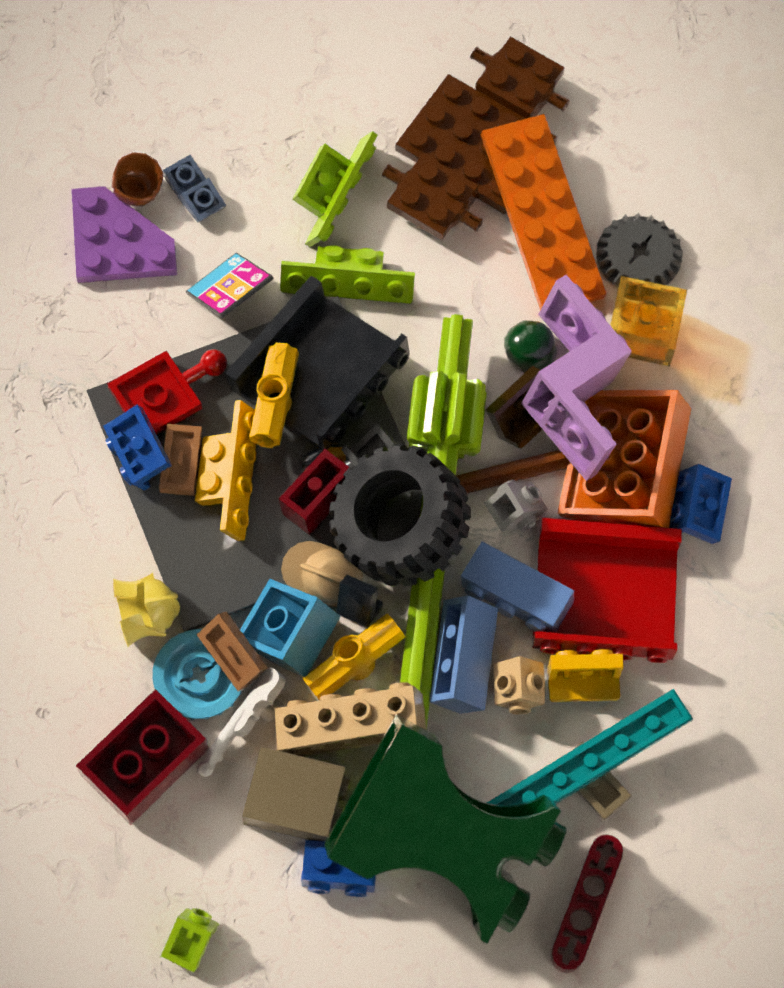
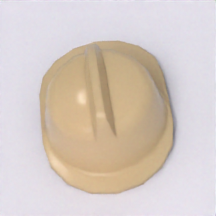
[281,541,363,607]

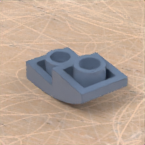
[163,154,226,223]

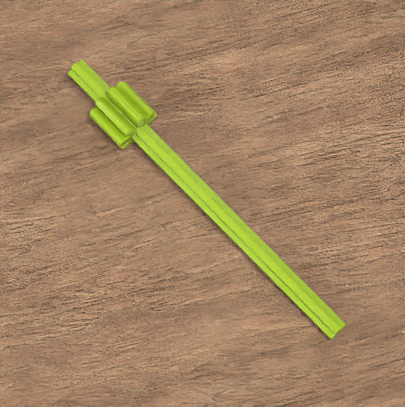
[400,314,487,730]

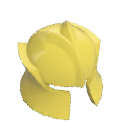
[113,573,180,647]

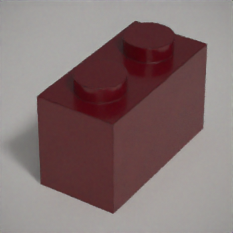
[279,449,349,535]

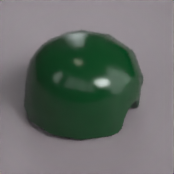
[504,320,557,373]

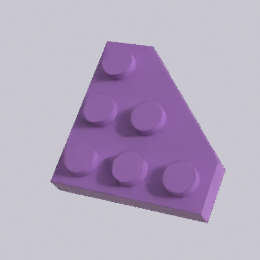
[72,186,177,283]

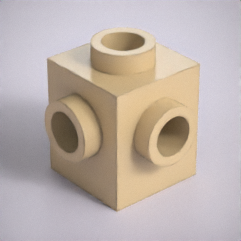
[493,656,545,715]

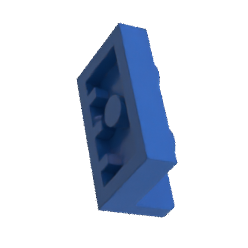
[103,405,172,490]
[669,464,732,544]
[301,840,376,897]

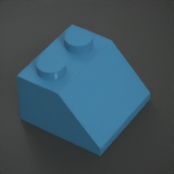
[240,579,341,677]

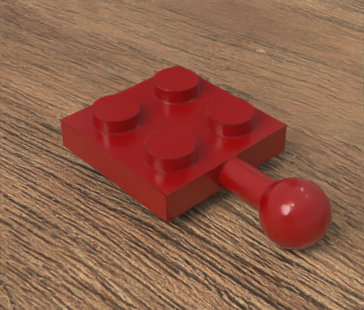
[107,349,227,435]

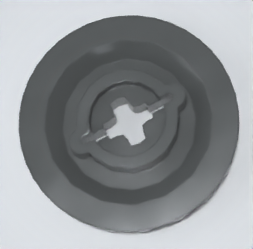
[596,213,683,293]

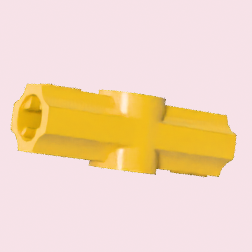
[249,342,299,448]
[302,613,406,701]

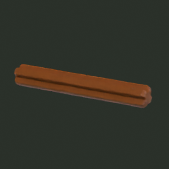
[456,449,568,494]

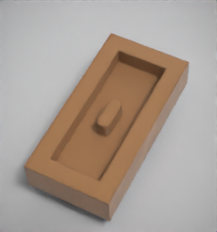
[159,424,202,496]
[197,611,268,691]

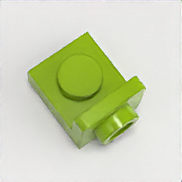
[161,908,219,972]

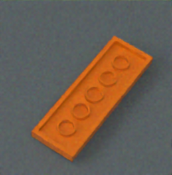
[481,114,606,310]

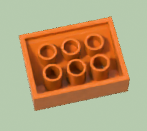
[557,390,692,528]

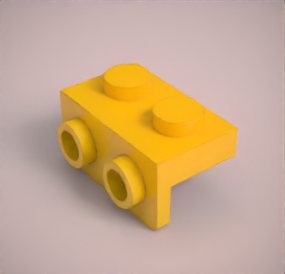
[547,649,623,702]

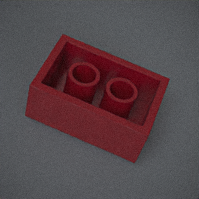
[76,689,209,825]

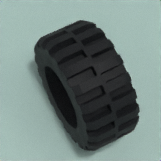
[329,444,471,587]

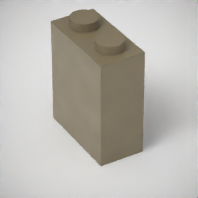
[242,747,351,842]

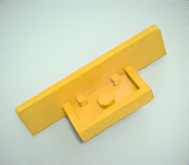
[195,400,256,541]

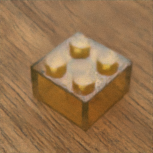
[610,276,687,367]

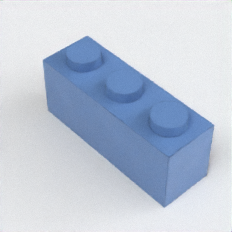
[461,541,574,633]
[429,595,498,714]

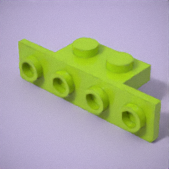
[292,131,378,247]
[280,245,415,304]

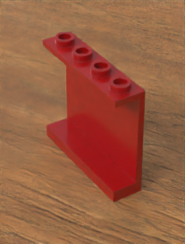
[532,518,682,663]

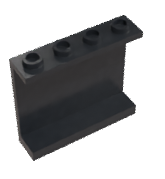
[225,276,410,450]

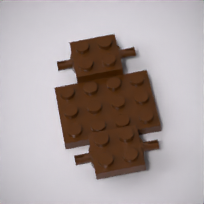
[382,36,570,241]

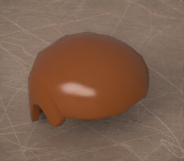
[111,152,163,206]

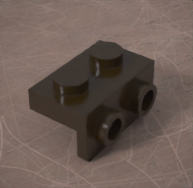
[485,366,542,449]

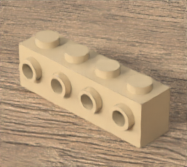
[274,682,426,756]

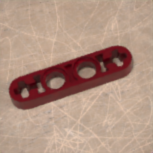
[550,834,624,973]

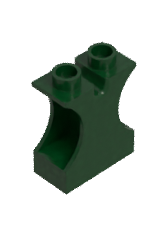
[324,714,567,944]

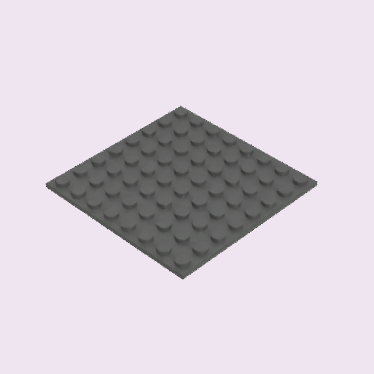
[86,297,422,632]

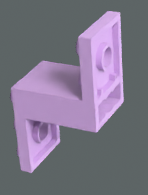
[521,275,632,481]

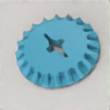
[153,629,242,720]

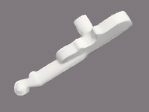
[197,668,286,777]

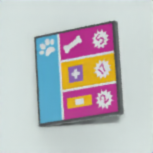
[186,252,274,319]

